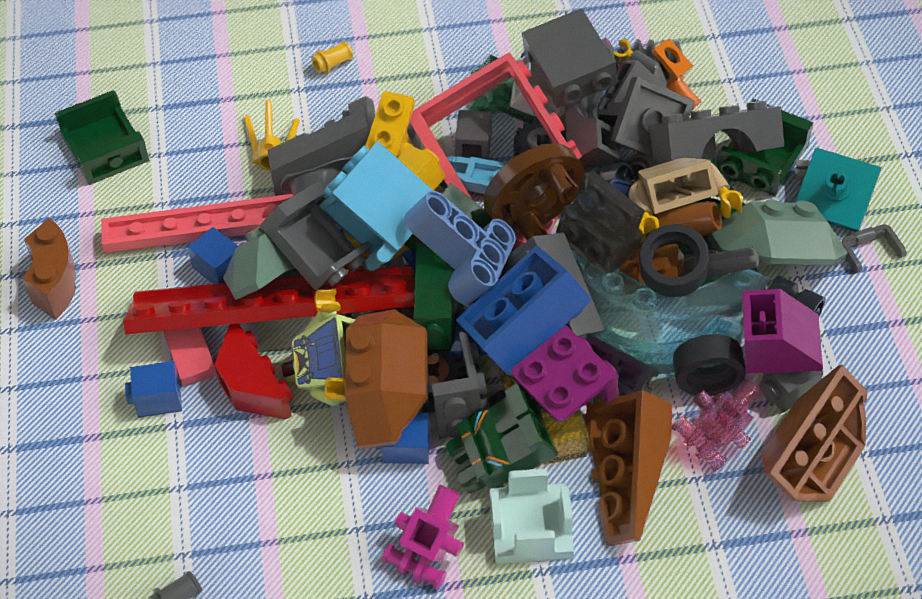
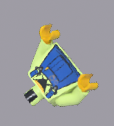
[282,289,355,406]

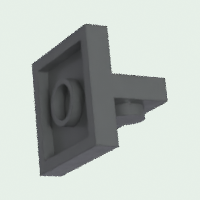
[605,77,695,156]

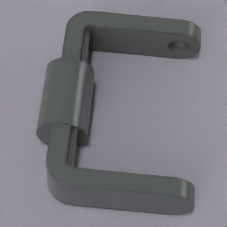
[841,224,907,273]

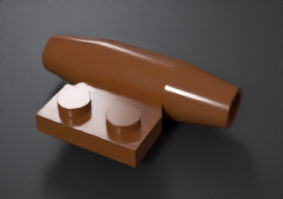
[582,202,722,299]

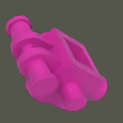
[381,485,464,590]

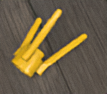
[244,99,300,170]

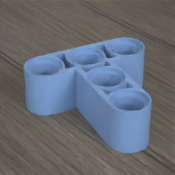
[404,191,516,305]

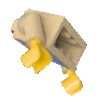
[629,158,743,242]

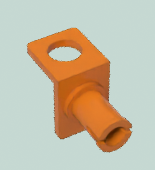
[652,39,702,111]

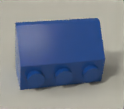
[456,245,592,377]

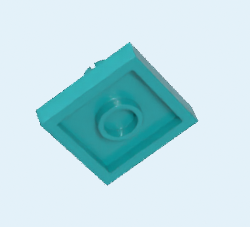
[795,147,882,232]

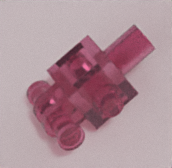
[671,379,761,472]

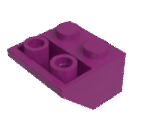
[742,289,823,374]

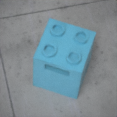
[319,141,433,271]

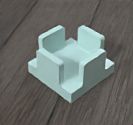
[489,469,574,564]

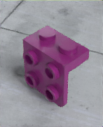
[512,325,619,422]

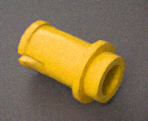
[311,41,354,74]

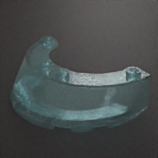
[561,191,769,378]

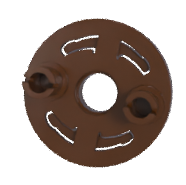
[483,144,585,241]

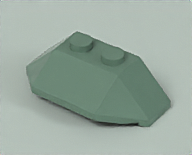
[707,199,848,265]
[223,226,294,300]

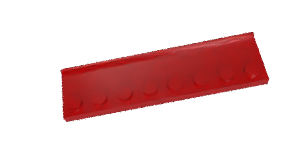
[123,265,415,334]

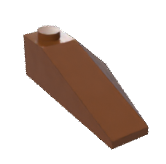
[585,390,673,546]

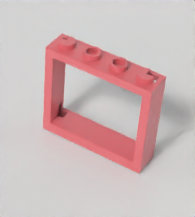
[410,52,582,215]

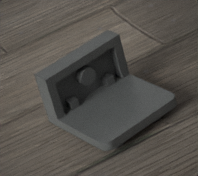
[432,331,488,439]

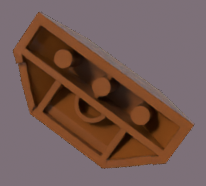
[345,309,428,450]
[761,365,867,502]

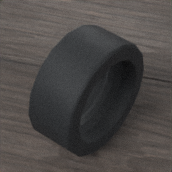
[639,224,709,298]
[673,334,746,397]

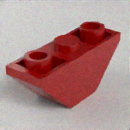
[214,324,293,420]

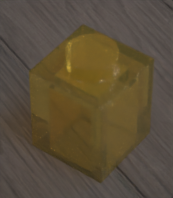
[541,409,589,465]

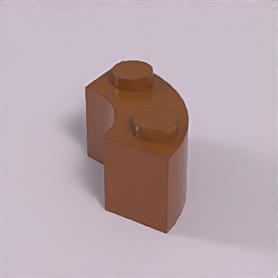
[22,218,77,320]

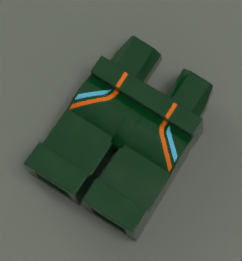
[445,383,558,493]

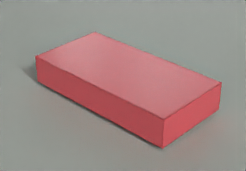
[163,327,217,387]

